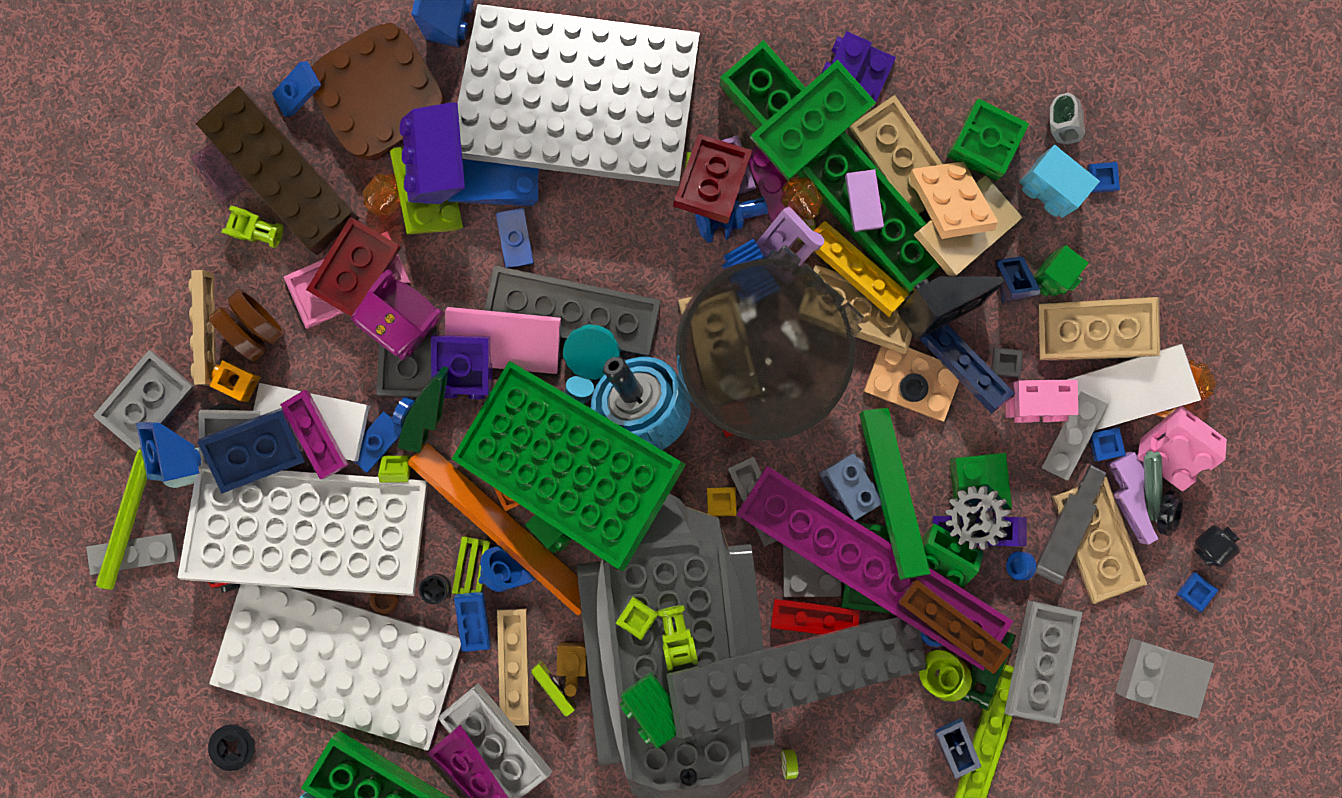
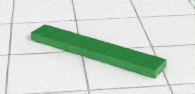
[859,408,930,580]

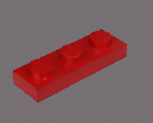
[770,598,860,634]

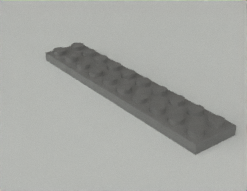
[667,616,927,738]

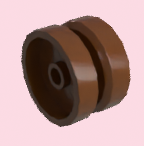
[209,289,285,362]

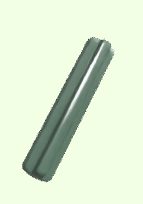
[1143,451,1163,522]

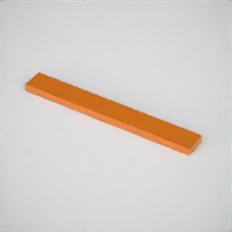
[407,443,582,616]

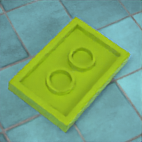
[390,147,463,234]

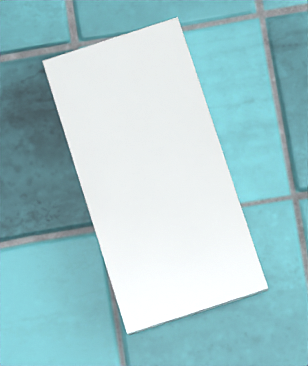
[1067,344,1201,431]
[253,383,370,461]

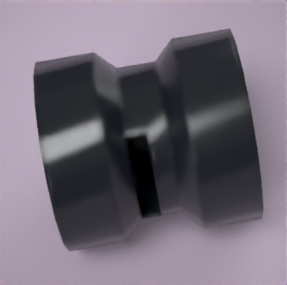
[419,573,452,604]

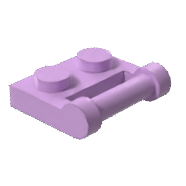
[756,206,824,280]

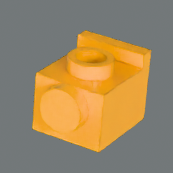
[210,360,261,402]

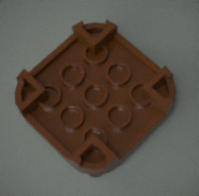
[311,22,445,161]

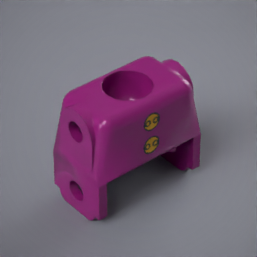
[351,269,445,361]

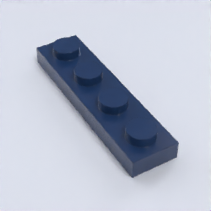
[920,324,1015,414]

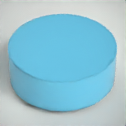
[564,376,594,404]

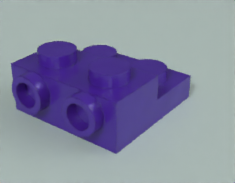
[821,31,896,110]
[431,335,492,399]

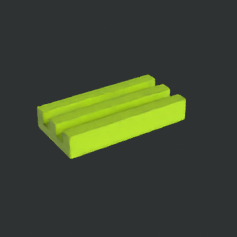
[452,536,491,594]

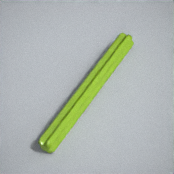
[96,449,147,590]

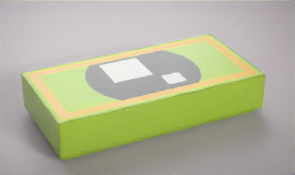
[531,661,576,716]

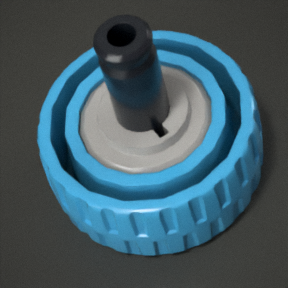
[591,357,691,450]

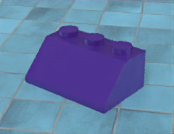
[399,102,465,204]

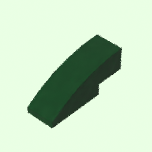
[398,366,449,453]

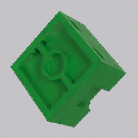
[946,98,1030,181]

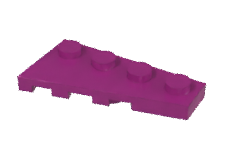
[427,724,508,798]

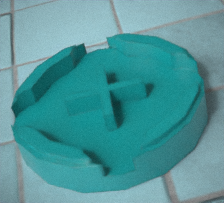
[563,324,621,379]

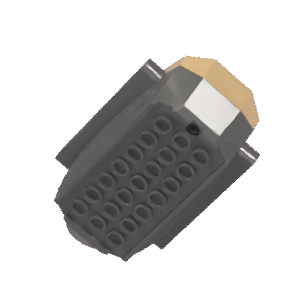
[577,493,774,798]

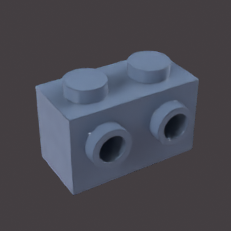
[817,453,881,520]

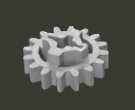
[946,486,1011,550]

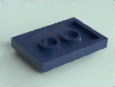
[197,408,305,494]

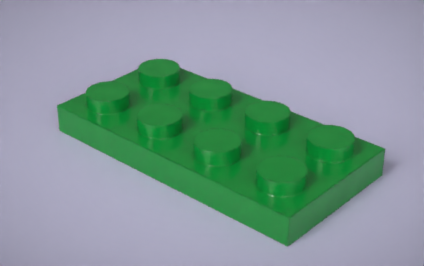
[750,60,876,181]

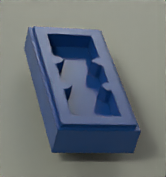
[272,61,321,117]
[496,208,534,269]
[354,411,403,473]
[454,592,492,652]

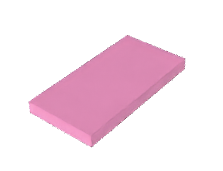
[284,231,411,329]
[445,307,561,374]

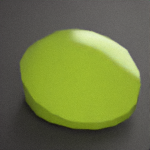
[919,650,972,702]

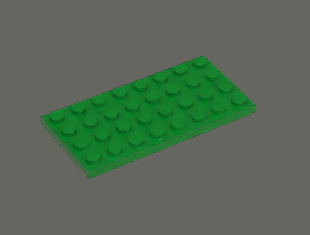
[452,361,686,571]

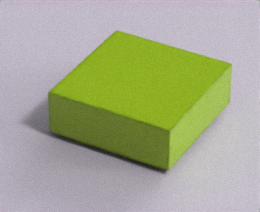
[378,455,411,483]
[616,597,658,640]

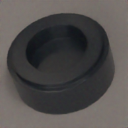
[898,373,929,402]

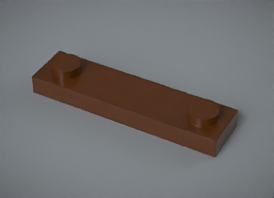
[898,579,1011,674]

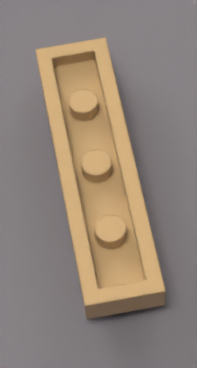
[189,270,216,386]
[497,608,530,726]

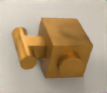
[556,642,588,697]

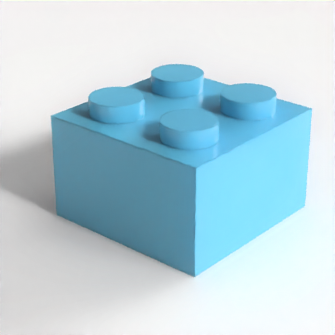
[1018,145,1100,218]

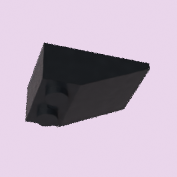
[898,276,1005,341]

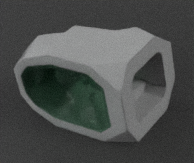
[1050,92,1085,144]

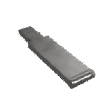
[1035,465,1106,585]

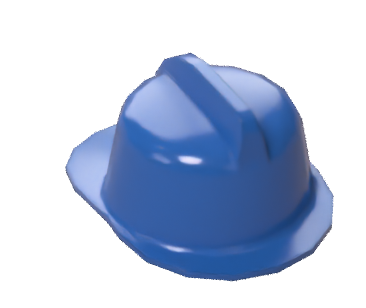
[479,546,536,592]

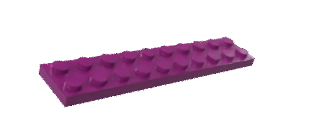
[736,466,1013,670]

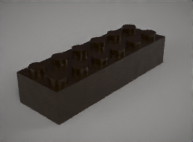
[196,86,359,255]

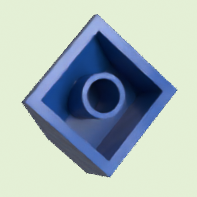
[136,422,201,482]

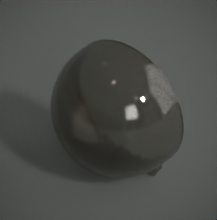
[675,245,864,441]

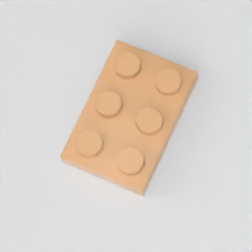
[909,161,998,239]
[863,346,959,422]

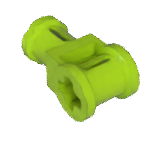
[221,206,283,248]
[657,605,699,671]

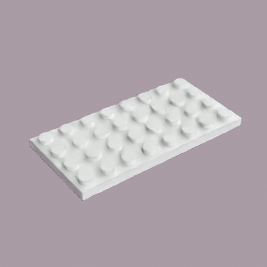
[178,467,428,596]
[209,584,461,751]

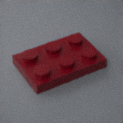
[673,134,752,224]
[306,217,401,317]

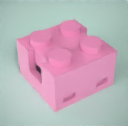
[1005,380,1079,423]
[1138,406,1227,492]

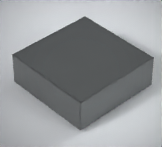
[991,348,1023,379]

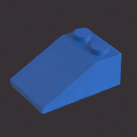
[411,0,474,48]
[448,159,539,206]

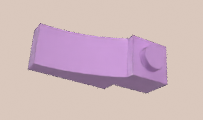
[1106,452,1158,545]

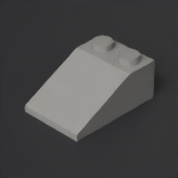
[1115,638,1214,718]

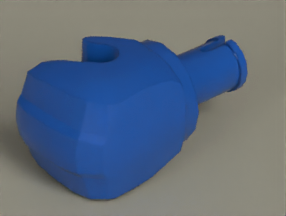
[695,196,768,243]

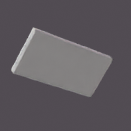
[1004,600,1083,725]
[438,683,553,798]

